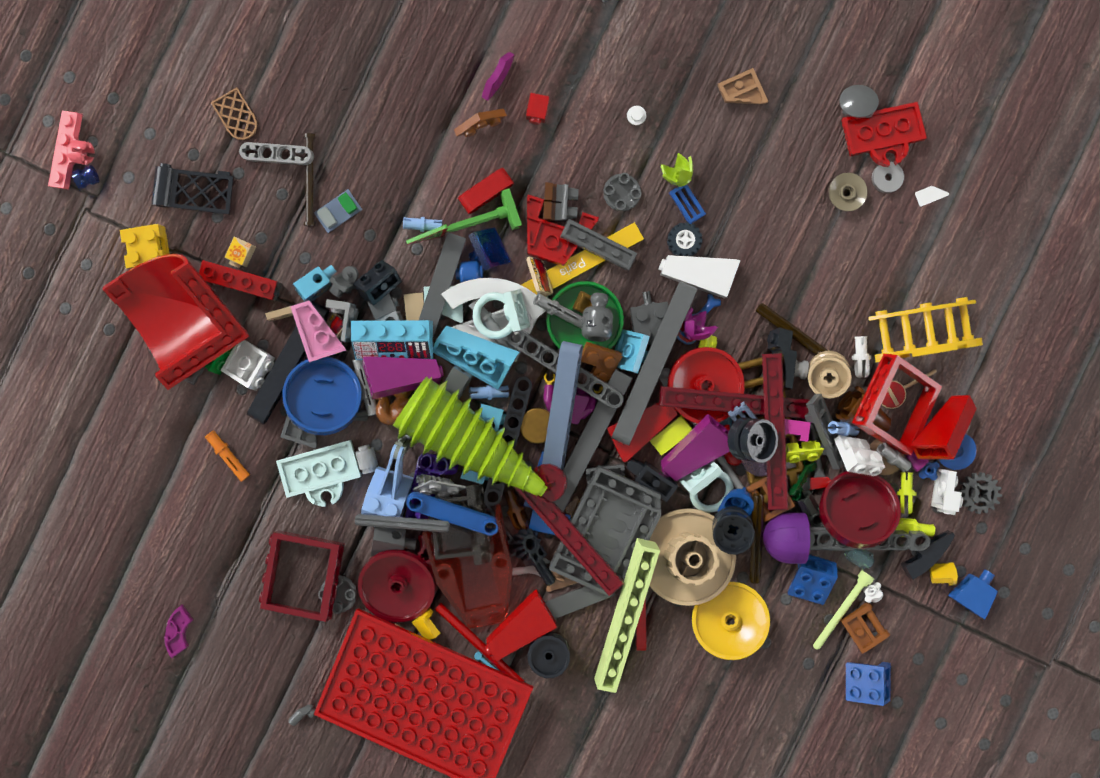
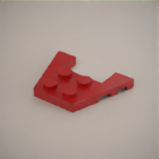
[527,194,599,266]

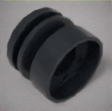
[712,506,755,555]

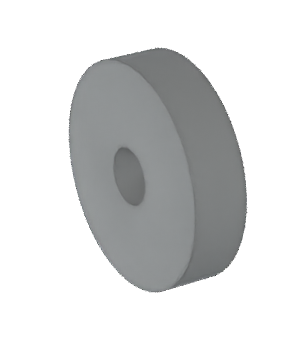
[872,162,904,193]

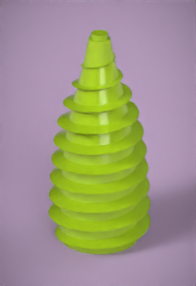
[393,376,547,496]

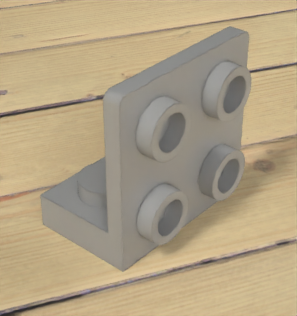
[326,299,358,343]

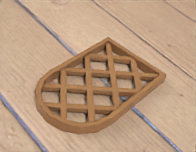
[211,87,258,140]

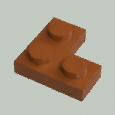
[454,109,507,137]
[581,342,622,385]

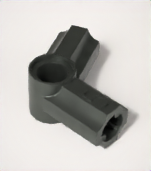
[796,490,824,527]

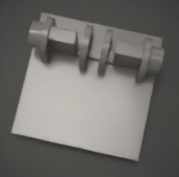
[413,474,466,498]

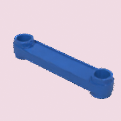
[406,492,499,536]

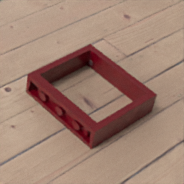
[259,531,345,622]

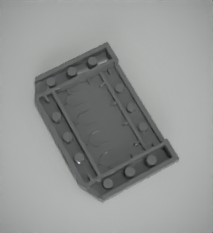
[549,465,661,597]

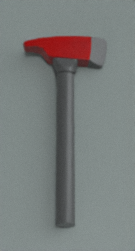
[802,423,832,491]

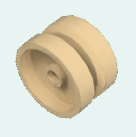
[808,351,852,398]

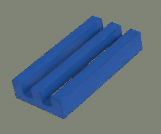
[669,185,706,224]

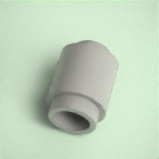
[355,444,378,474]

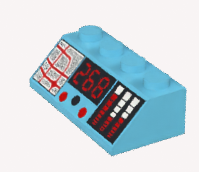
[351,320,433,360]

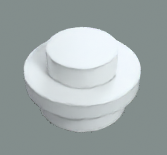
[627,106,646,125]

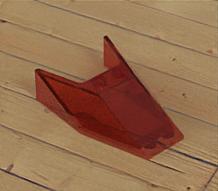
[422,504,513,629]

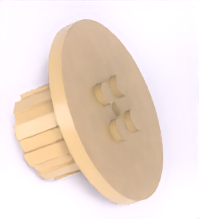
[649,508,736,606]

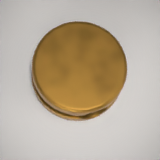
[520,408,550,444]

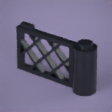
[151,163,234,215]

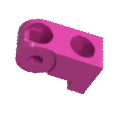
[785,419,810,442]

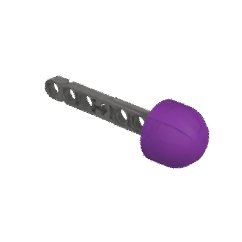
[763,513,930,564]

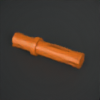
[205,430,250,482]

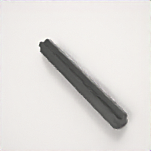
[355,514,450,532]

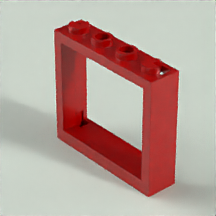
[852,353,942,456]

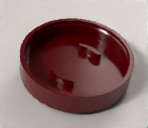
[819,471,901,549]

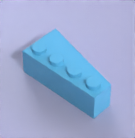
[433,326,519,390]

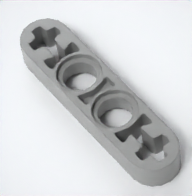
[239,142,314,165]

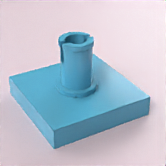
[615,329,650,373]

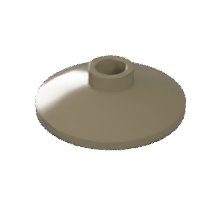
[829,173,867,211]

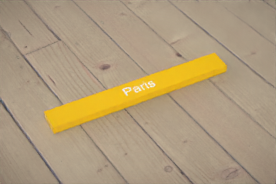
[521,222,644,295]

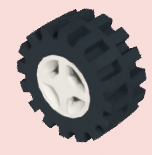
[667,222,703,257]

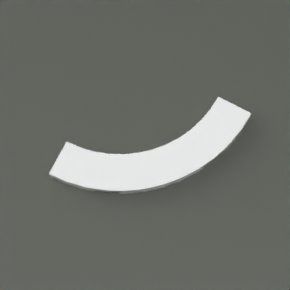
[441,278,546,320]

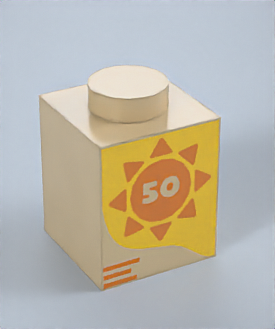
[225,237,256,268]

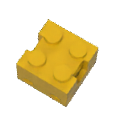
[120,224,170,269]

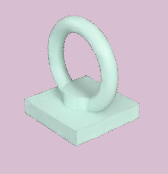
[473,289,530,339]
[678,461,734,513]

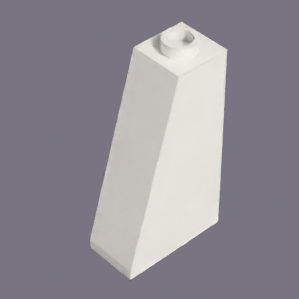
[659,255,740,298]

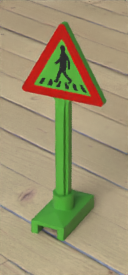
[406,189,522,244]

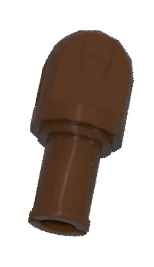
[503,489,529,530]

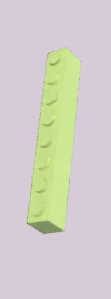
[594,538,660,693]

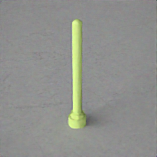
[813,570,874,650]

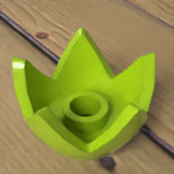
[661,153,693,187]

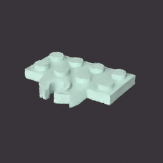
[276,440,362,507]

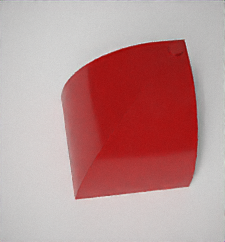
[103,254,249,390]

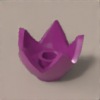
[684,307,718,341]

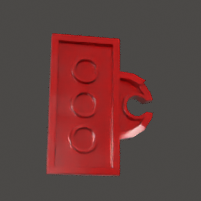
[841,102,927,167]

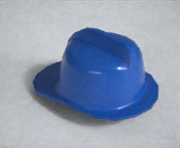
[718,487,754,528]

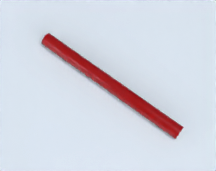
[435,602,524,682]

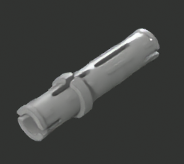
[533,293,583,329]
[469,298,512,348]
[352,360,377,416]

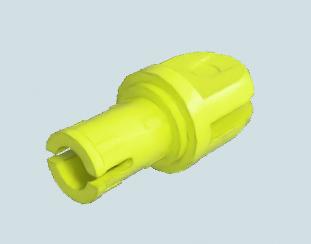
[897,472,917,514]
[895,518,935,537]

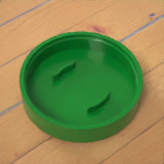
[546,281,624,349]

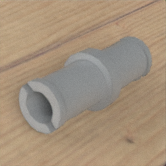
[877,442,911,472]

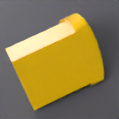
[929,562,958,586]
[412,607,440,640]

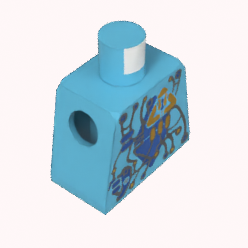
[293,265,338,302]

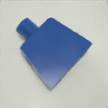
[948,569,997,619]

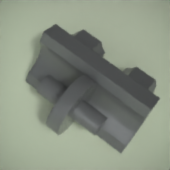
[329,266,359,298]

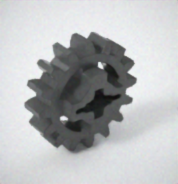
[958,472,1002,514]

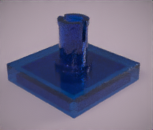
[468,227,511,271]

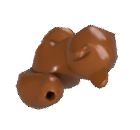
[375,390,413,425]

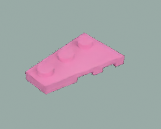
[290,300,346,362]

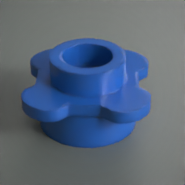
[919,462,940,480]

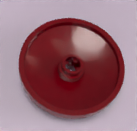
[358,550,436,622]

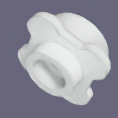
[863,582,883,603]

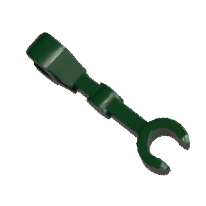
[788,460,817,501]

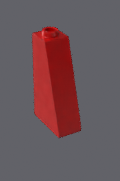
[911,395,977,459]
[607,402,678,462]
[485,589,557,661]

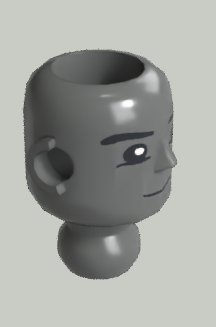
[581,293,613,342]

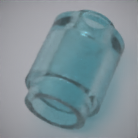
[844,549,874,570]

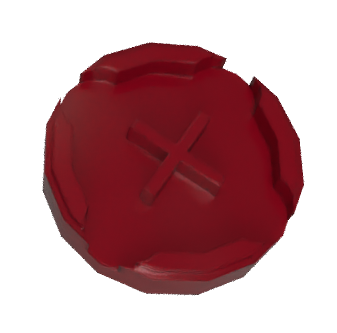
[531,464,567,503]

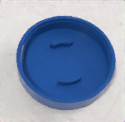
[283,357,361,435]

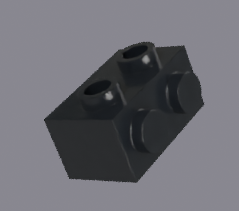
[353,260,402,306]

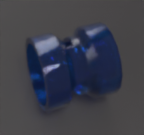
[72,165,100,189]

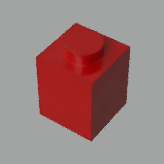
[526,93,549,125]

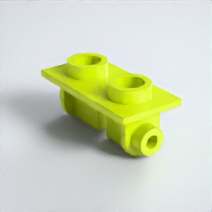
[786,440,824,463]

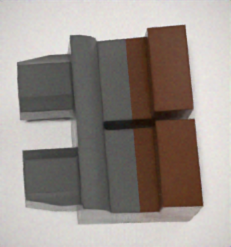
[543,182,579,222]

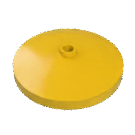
[692,582,770,660]

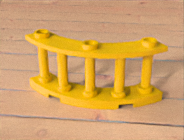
[869,297,983,362]

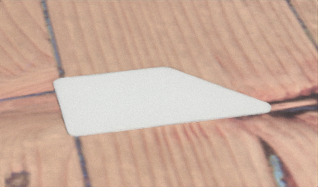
[915,186,949,206]

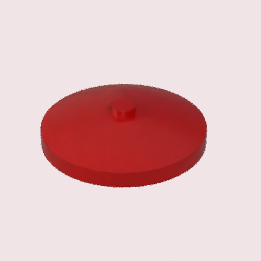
[667,347,745,424]

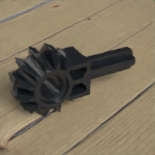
[510,528,556,586]

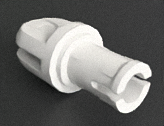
[852,336,871,378]

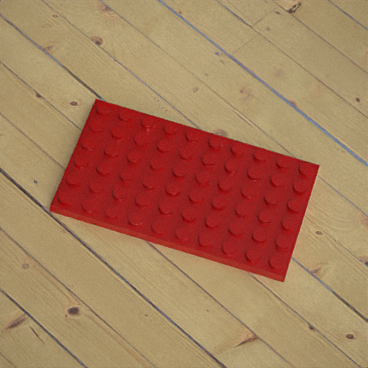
[314,608,534,778]

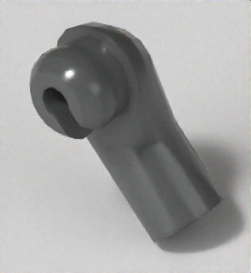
[288,704,316,726]

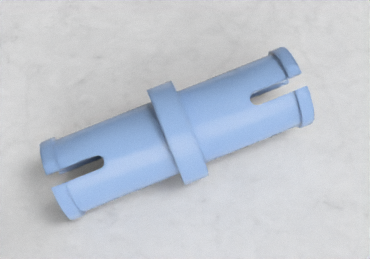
[403,217,442,232]
[469,385,509,400]
[828,421,860,436]

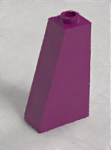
[362,356,443,400]
[661,414,730,481]

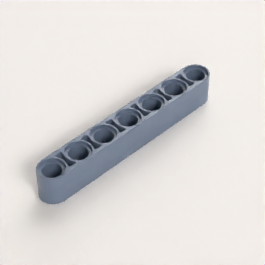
[542,341,583,471]

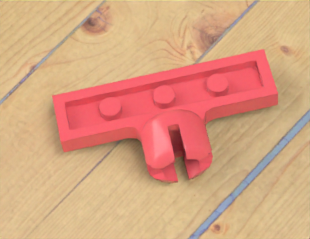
[48,111,95,190]

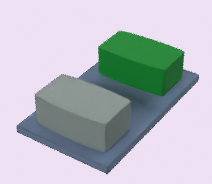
[314,189,362,233]

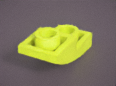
[650,416,692,456]

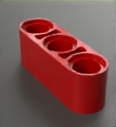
[458,167,514,214]

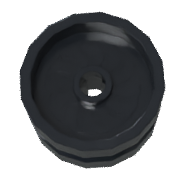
[727,418,778,463]
[528,631,570,678]

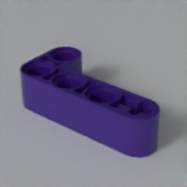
[405,453,458,520]

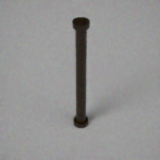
[304,133,315,227]

